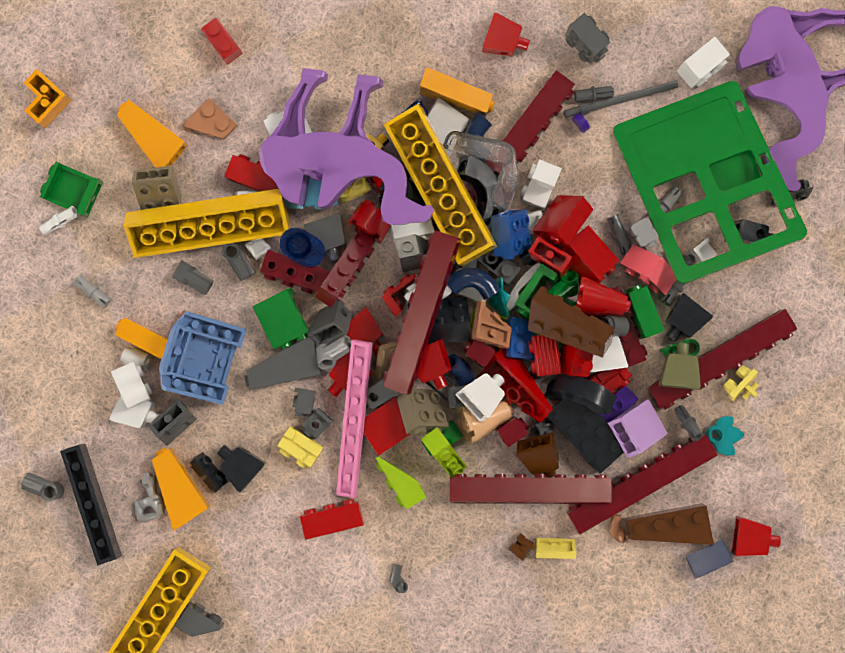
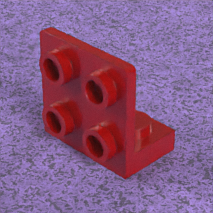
[382,274,416,320]

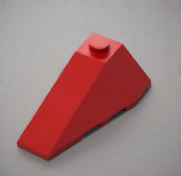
[476,348,553,423]

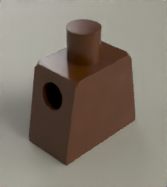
[516,432,559,478]

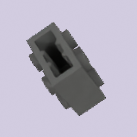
[565,12,610,65]

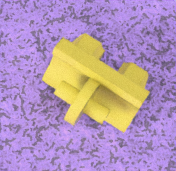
[340,177,371,203]
[723,365,759,402]

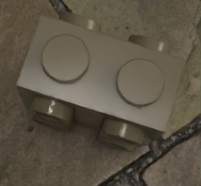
[132,166,182,210]
[397,389,449,436]

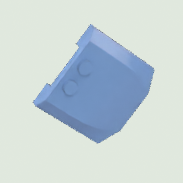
[159,311,246,405]

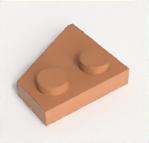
[183,98,237,140]
[472,300,512,349]

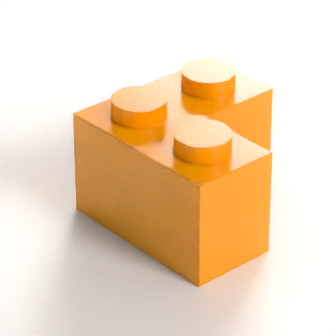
[23,69,72,129]

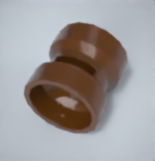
[508,533,536,561]

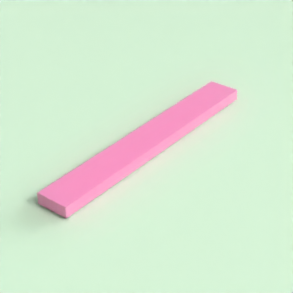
[336,340,373,499]

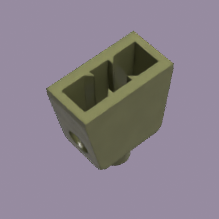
[659,343,701,390]

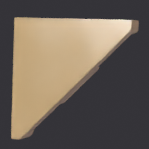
[374,340,398,379]

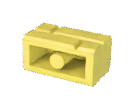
[277,426,324,469]

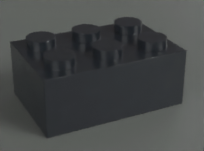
[408,297,470,344]

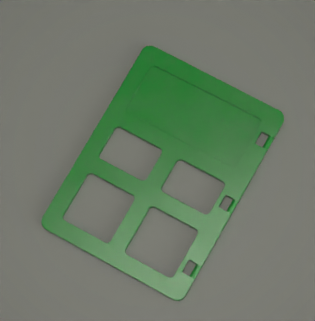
[613,81,807,284]

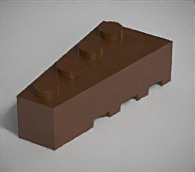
[528,286,615,358]
[624,503,714,545]

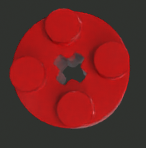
[348,199,391,244]

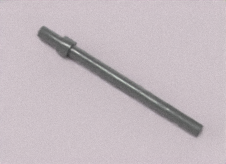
[564,80,678,118]

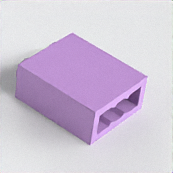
[608,399,668,458]

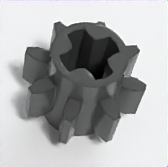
[530,418,554,437]

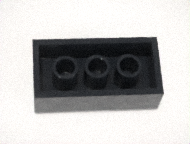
[547,399,624,474]

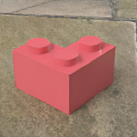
[620,244,676,295]

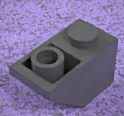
[478,250,521,286]
[175,602,225,637]

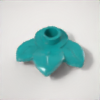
[489,278,510,317]
[705,416,745,456]

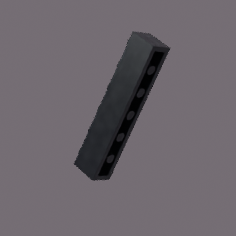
[60,443,122,566]

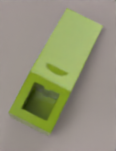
[421,427,467,477]
[375,456,427,510]

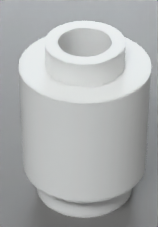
[120,347,152,371]

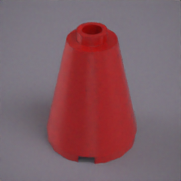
[576,277,631,316]

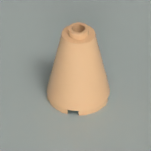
[456,401,513,444]

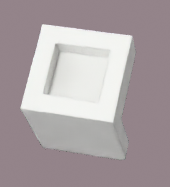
[688,237,717,263]

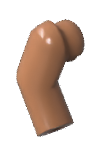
[609,514,629,543]

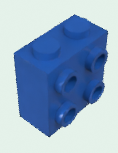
[490,209,531,259]

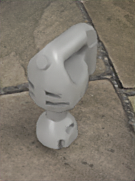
[133,472,164,522]

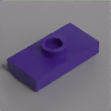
[600,386,638,423]

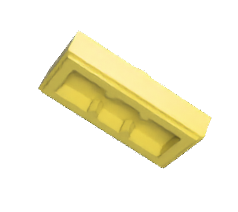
[535,538,576,559]

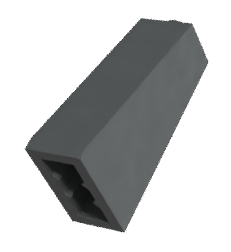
[395,234,429,272]
[244,336,322,390]

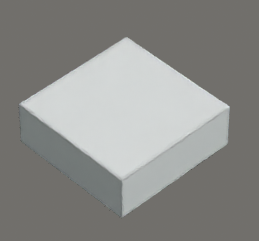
[244,238,272,261]

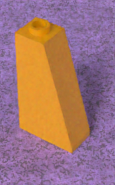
[420,67,495,117]
[117,99,188,168]
[115,317,168,359]
[152,447,211,531]

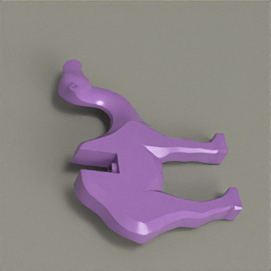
[736,6,845,191]
[259,68,434,225]

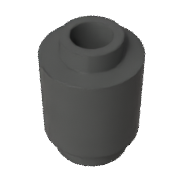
[601,315,629,337]

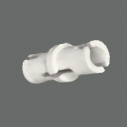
[39,206,79,236]

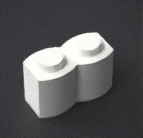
[111,362,153,409]

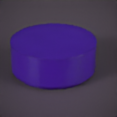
[572,113,590,133]

